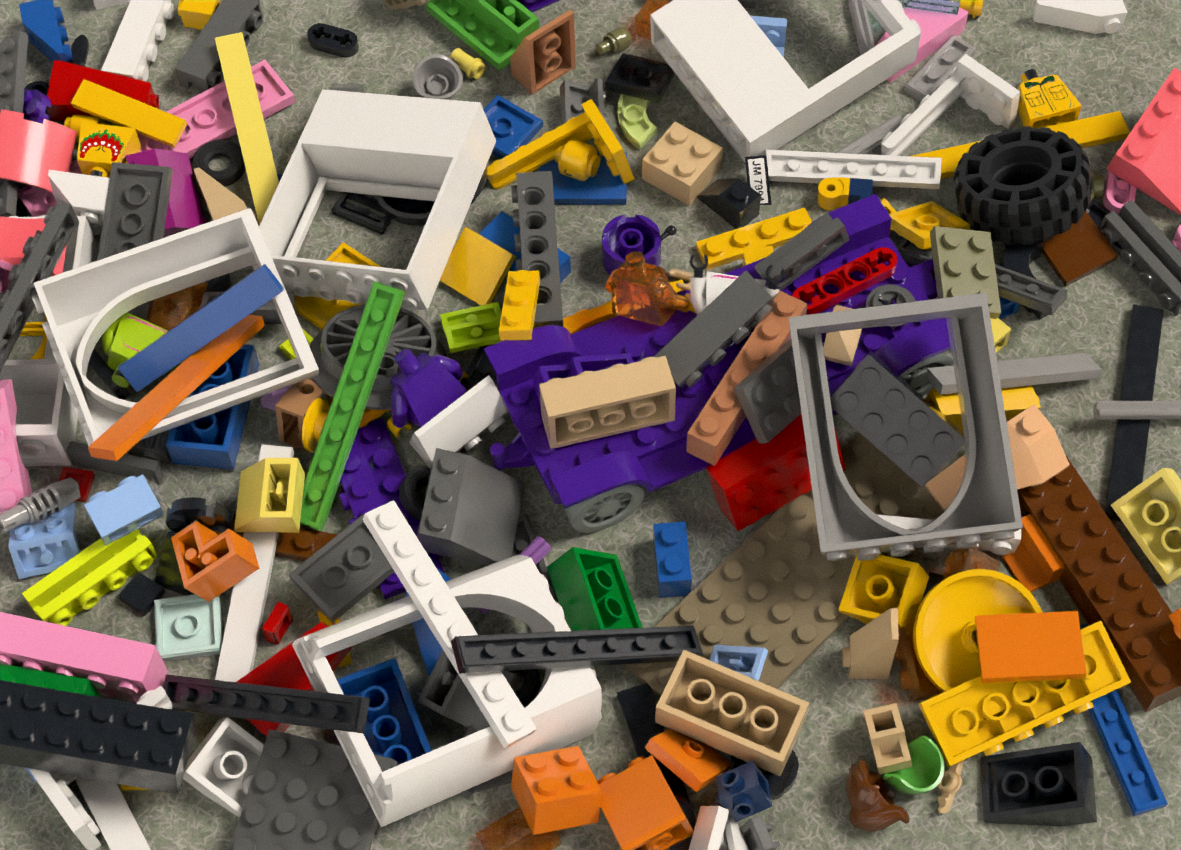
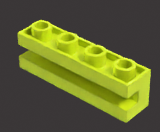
[22,529,158,626]

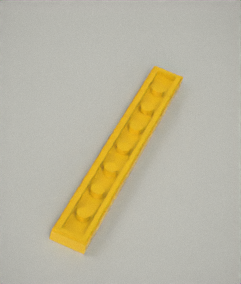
[912,111,1130,179]

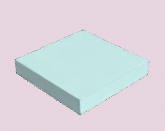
[154,594,223,662]

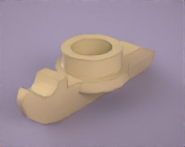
[937,760,964,814]

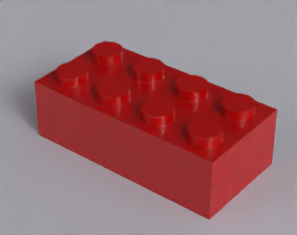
[705,413,846,531]

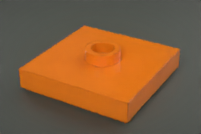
[645,728,730,792]

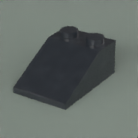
[980,742,1097,826]

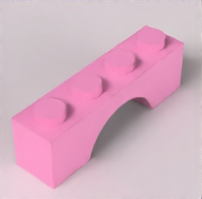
[0,379,32,513]

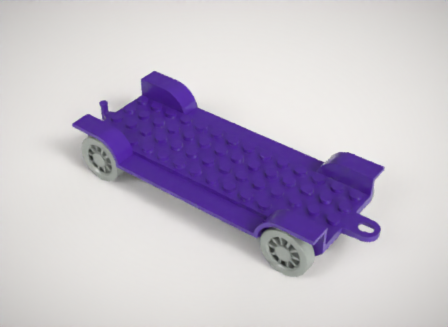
[484,194,953,533]

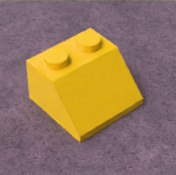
[838,555,929,637]

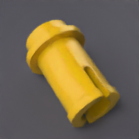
[949,0,984,18]

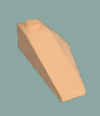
[925,404,1069,511]

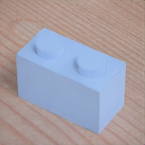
[84,474,164,546]

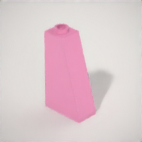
[875,0,968,82]

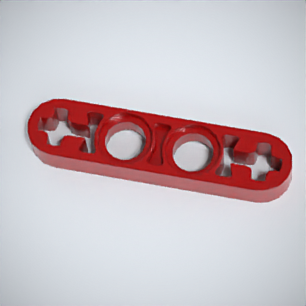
[792,247,897,315]

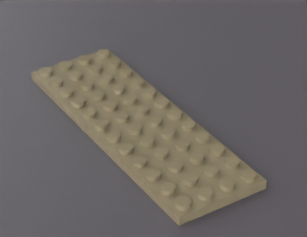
[622,432,949,698]

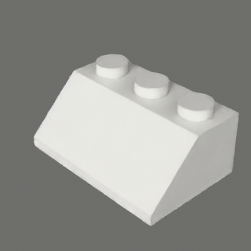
[409,375,507,468]

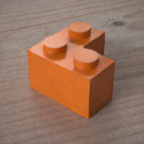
[171,521,260,602]

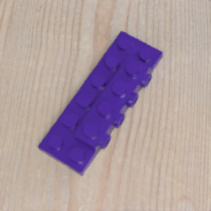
[339,418,445,599]

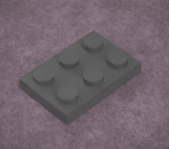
[733,339,801,443]
[289,514,395,623]

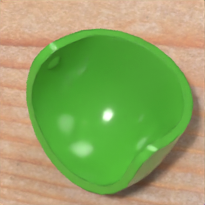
[882,736,944,795]

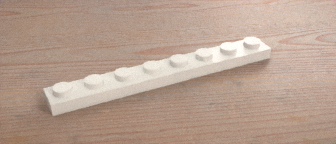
[362,500,537,749]

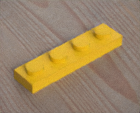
[696,207,812,270]

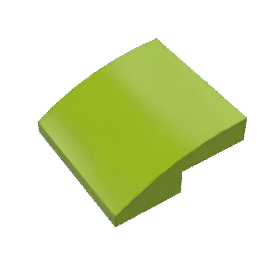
[440,302,502,353]

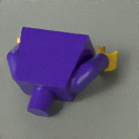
[387,349,469,437]

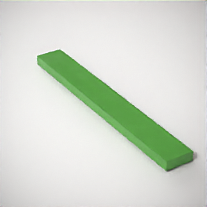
[300,282,405,531]

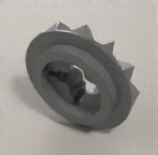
[866,284,915,330]

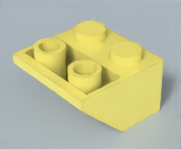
[234,458,305,533]

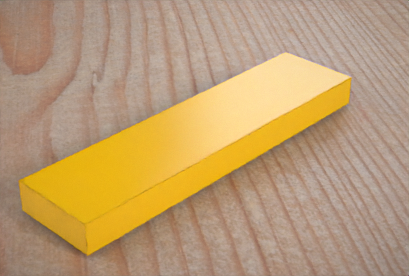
[71,79,187,148]

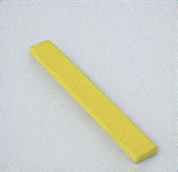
[215,32,279,225]

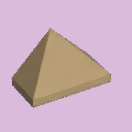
[823,305,862,366]

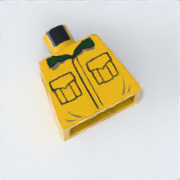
[1018,69,1081,128]

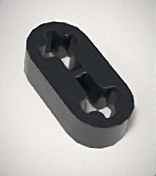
[307,23,359,58]

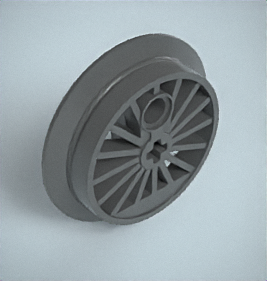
[309,305,447,410]

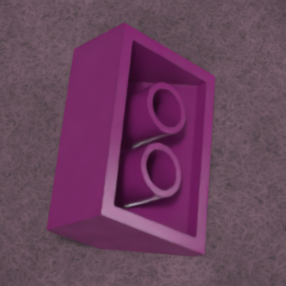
[126,148,206,238]

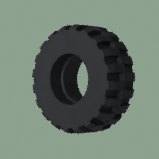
[953,126,1092,245]

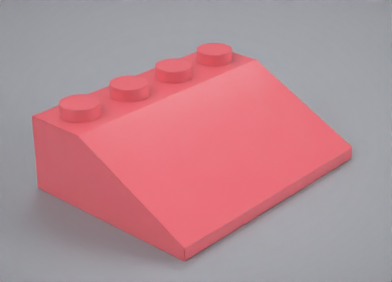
[1106,67,1181,216]

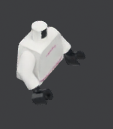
[689,254,786,346]

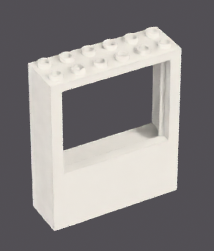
[650,0,921,162]
[252,89,496,310]

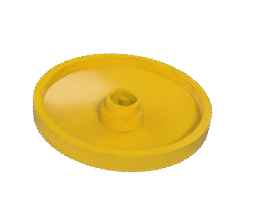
[913,569,1042,692]

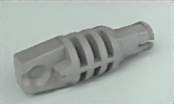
[0,478,80,534]

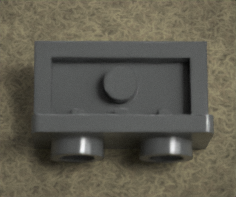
[560,78,607,125]

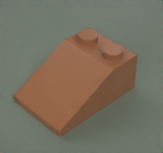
[510,10,576,95]

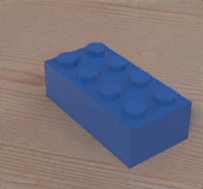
[166,344,260,470]
[336,658,432,766]

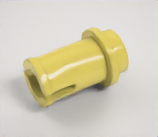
[450,48,485,79]

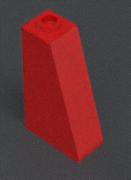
[46,60,159,121]
[236,622,354,737]

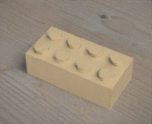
[539,355,676,449]
[655,650,809,776]

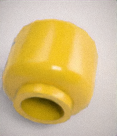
[555,139,600,181]

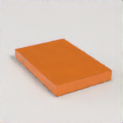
[975,611,1087,683]

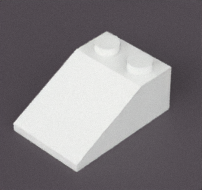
[183,716,264,818]

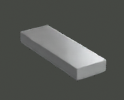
[904,35,976,101]

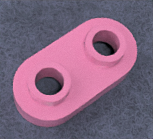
[1103,171,1136,214]

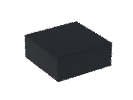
[118,572,165,616]

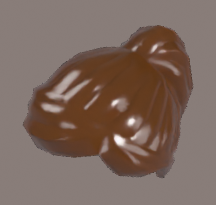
[846,759,910,832]

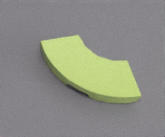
[617,94,657,150]

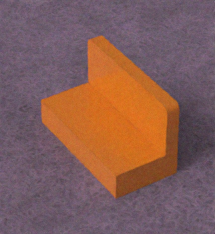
[1001,514,1064,593]

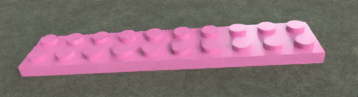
[17,60,295,217]

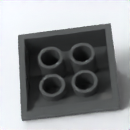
[417,448,525,566]

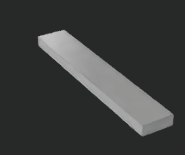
[925,353,1102,395]

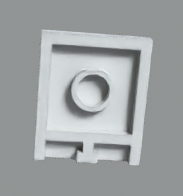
[881,54,1020,156]
[29,686,173,850]

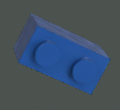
[653,522,692,598]

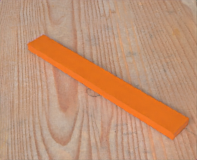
[88,315,265,461]

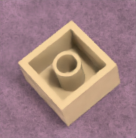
[642,122,723,206]

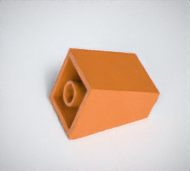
[598,755,694,850]

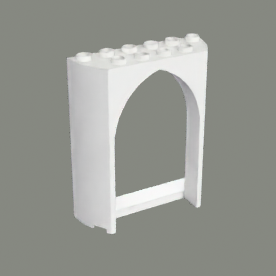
[32,208,319,446]
[292,555,602,827]

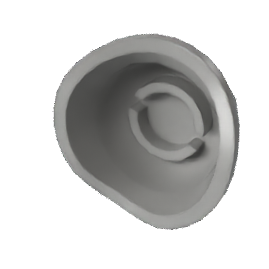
[413,54,463,100]

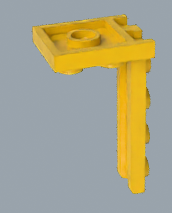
[487,99,635,190]

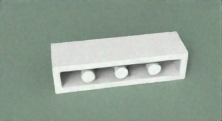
[101,0,174,82]

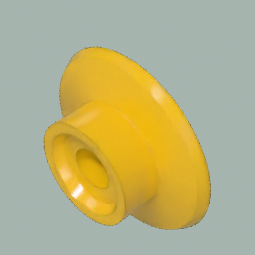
[302,398,330,453]

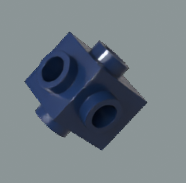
[715,760,772,822]

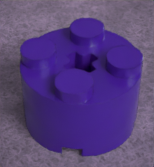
[601,214,661,283]

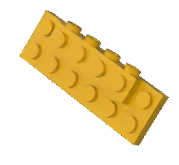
[918,621,1131,767]

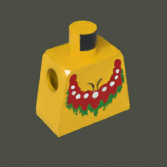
[77,123,141,179]

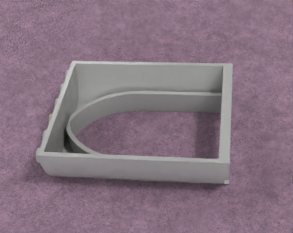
[788,293,1023,561]

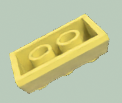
[1111,468,1181,585]

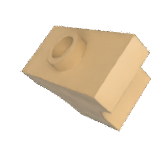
[862,703,912,775]

